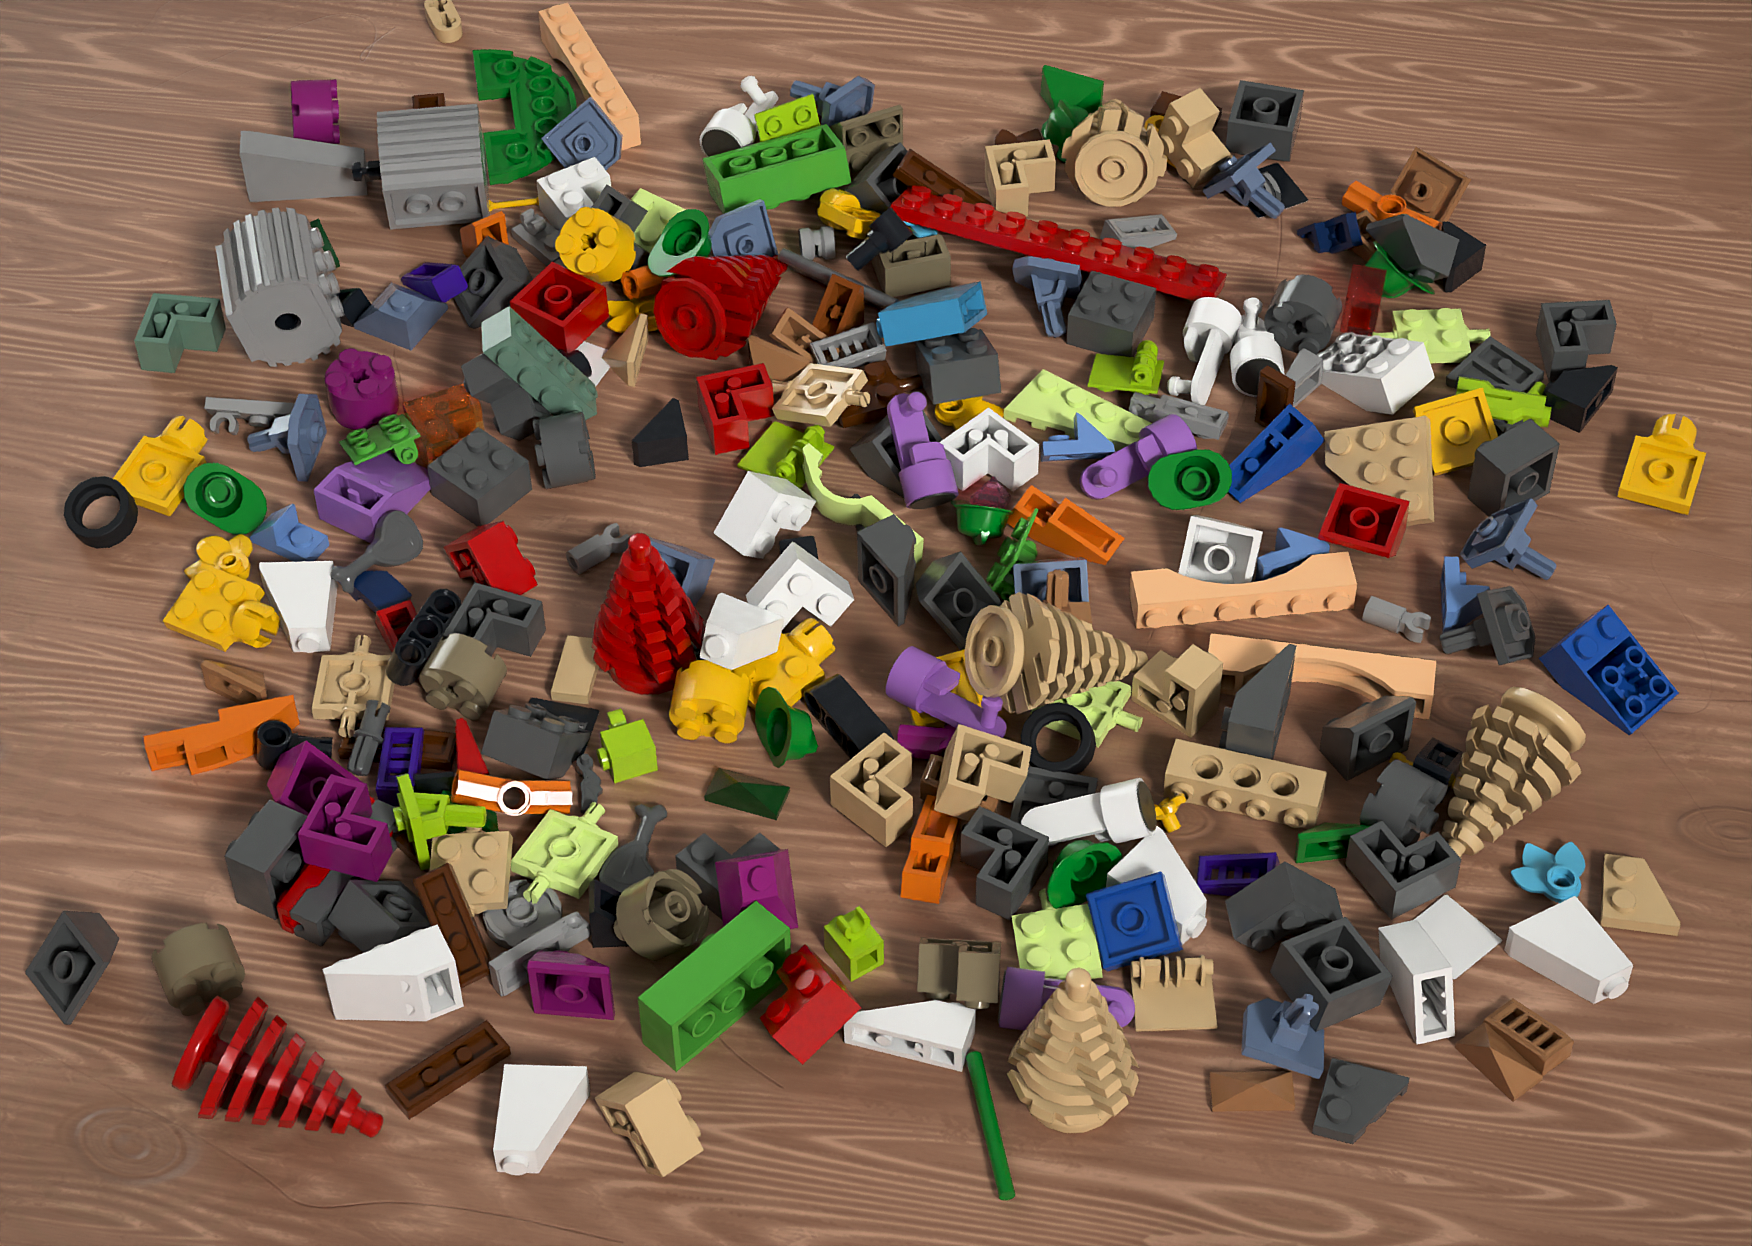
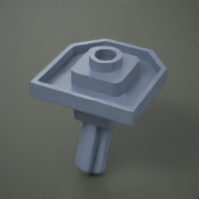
[790,76,875,127]
[541,97,623,170]
[1202,142,1285,219]
[708,199,778,257]
[1012,256,1083,338]
[247,394,327,482]
[1460,498,1557,580]
[1241,994,1324,1079]

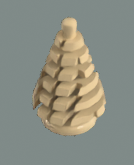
[1061,99,1167,207]
[964,592,1148,714]
[1441,687,1586,858]
[1007,968,1139,1133]

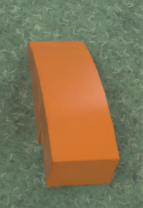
[1007,485,1125,565]
[900,795,962,904]

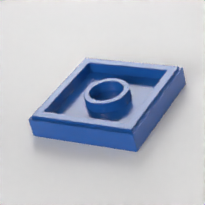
[1086,871,1183,972]

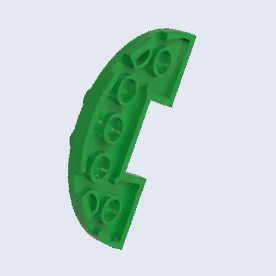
[472,49,577,185]

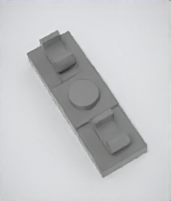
[511,208,568,269]
[204,397,295,435]

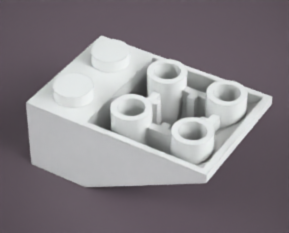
[1317,332,1435,415]
[322,924,464,1021]

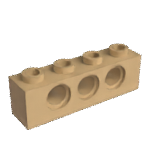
[1163,739,1327,829]

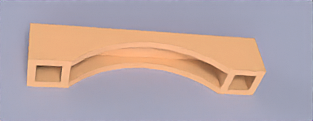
[538,3,641,150]
[1129,552,1357,629]
[1208,633,1436,719]

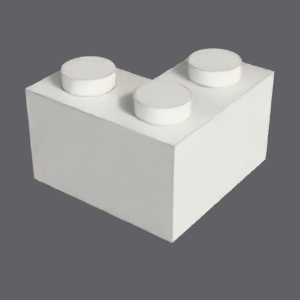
[536,157,611,232]
[939,408,1039,492]
[714,471,816,559]
[746,541,854,630]

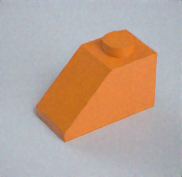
[460,211,509,259]

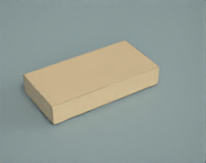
[551,635,599,704]

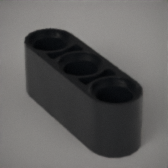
[385,589,461,686]
[804,674,894,759]

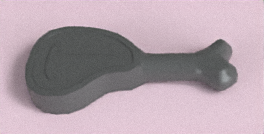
[331,511,423,594]
[599,804,668,893]

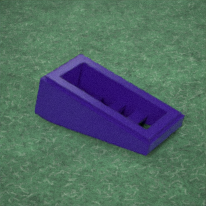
[401,262,468,303]
[376,727,424,806]
[1197,852,1280,896]

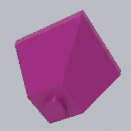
[267,741,362,816]
[715,849,798,929]
[527,950,615,1020]

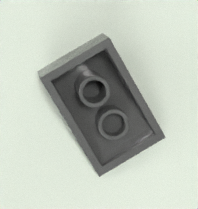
[1219,644,1297,760]

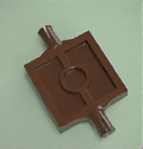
[838,360,923,429]

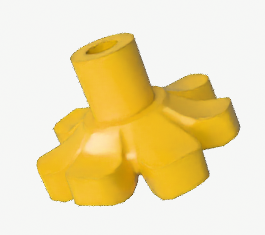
[1154,793,1187,833]

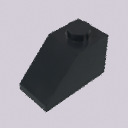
[1542,365,1618,433]

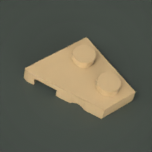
[1600,854,1680,936]

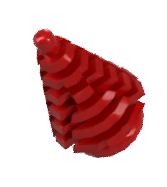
[654,255,788,360]
[591,533,705,695]
[172,996,383,1138]

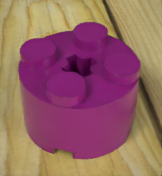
[291,79,340,144]
[324,348,400,430]

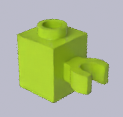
[596,708,658,783]
[824,906,884,982]

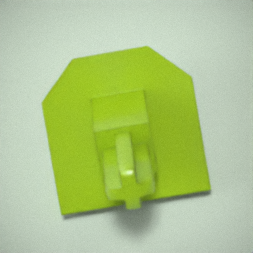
[392,773,487,870]

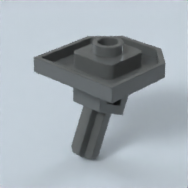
[1440,586,1536,666]

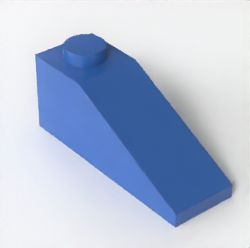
[1228,404,1325,503]

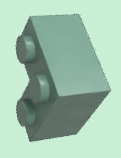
[134,293,226,373]

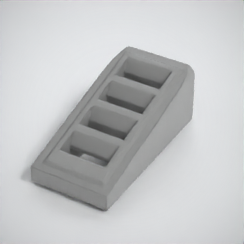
[1100,214,1177,249]
[809,322,887,368]
[1286,348,1323,407]

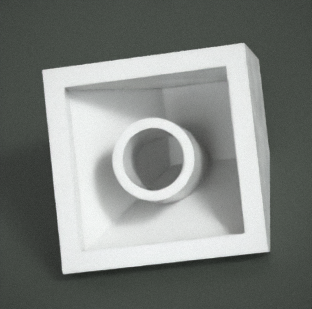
[1178,515,1263,584]

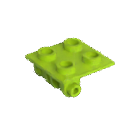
[754,94,820,142]
[1088,340,1164,395]
[737,421,834,489]

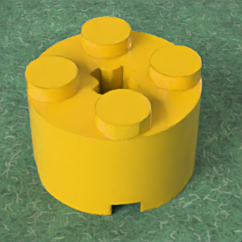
[555,207,636,284]
[669,660,751,743]

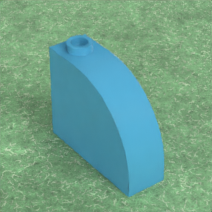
[876,281,988,347]

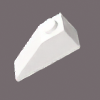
[844,1000,976,1072]

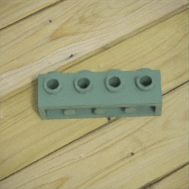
[481,306,598,420]

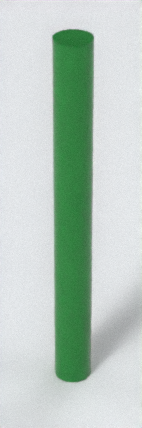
[966,1051,1016,1201]

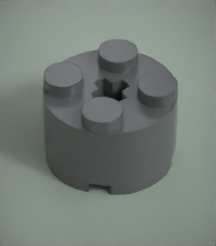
[1264,274,1342,355]
[533,412,596,490]
[1359,759,1448,848]

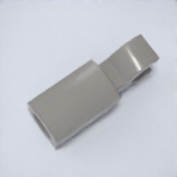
[566,523,630,575]
[1362,596,1431,643]

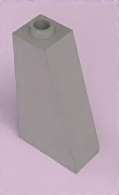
[239,131,373,202]

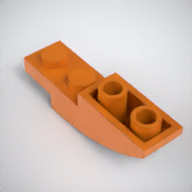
[143,695,300,775]

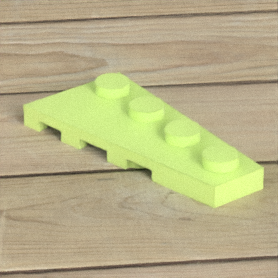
[1004,369,1152,451]

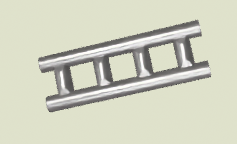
[778,248,899,310]

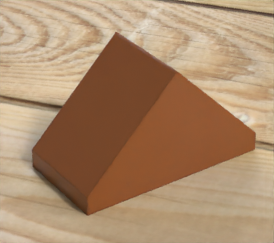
[812,274,864,337]

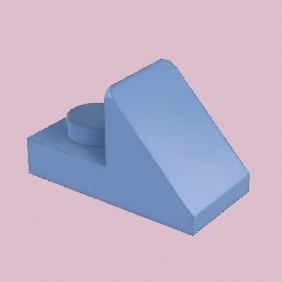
[1040,412,1115,462]
[249,504,329,562]
[1255,528,1330,582]
[1440,556,1490,633]

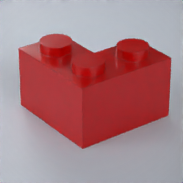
[696,363,774,455]
[443,521,538,595]
[759,944,862,1065]

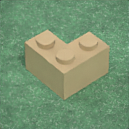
[1158,88,1231,189]
[985,139,1056,216]
[1131,644,1223,738]
[934,724,1032,821]
[830,733,913,847]
[595,1071,704,1177]

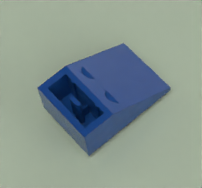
[1539,605,1679,735]

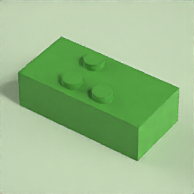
[702,124,851,214]
[638,901,791,1072]

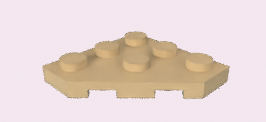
[1324,416,1434,526]

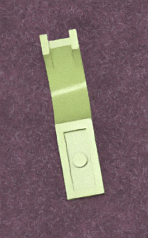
[802,443,924,564]

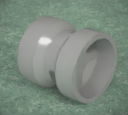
[798,226,836,260]

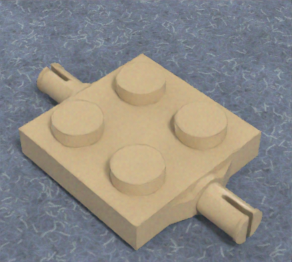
[771,363,870,427]
[312,635,395,738]
[430,827,513,917]

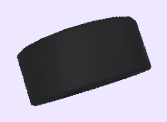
[64,476,138,549]
[1020,702,1096,774]

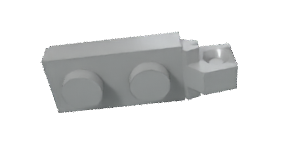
[1129,392,1229,440]
[488,911,591,996]

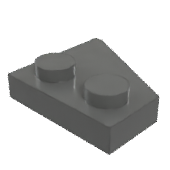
[1446,336,1544,393]
[1010,766,1098,824]
[1312,1058,1410,1145]

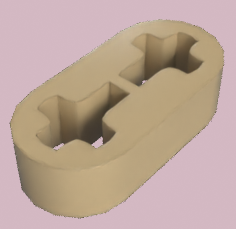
[424,0,463,43]

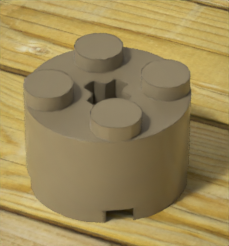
[419,633,507,721]
[613,869,709,961]
[151,923,245,1016]

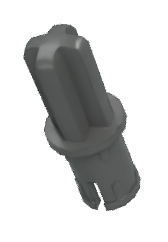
[347,700,391,776]

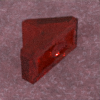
[1339,264,1387,336]

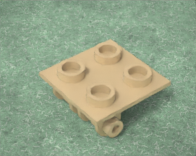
[1129,955,1217,1032]

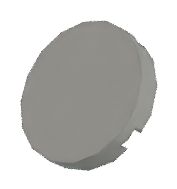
[483,880,563,949]

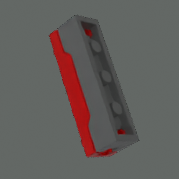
[276,796,406,947]

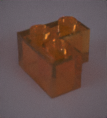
[402,383,484,469]

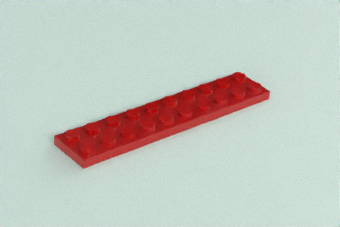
[890,186,1227,301]

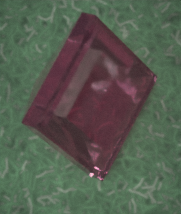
[969,476,1011,509]

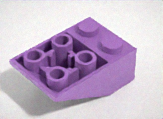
[314,451,431,543]

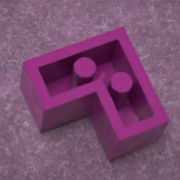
[298,774,393,882]

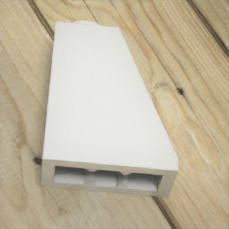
[259,561,338,653]
[700,593,785,670]
[1106,826,1207,945]
[1504,896,1633,1004]
[1378,920,1455,1045]
[493,1064,590,1175]

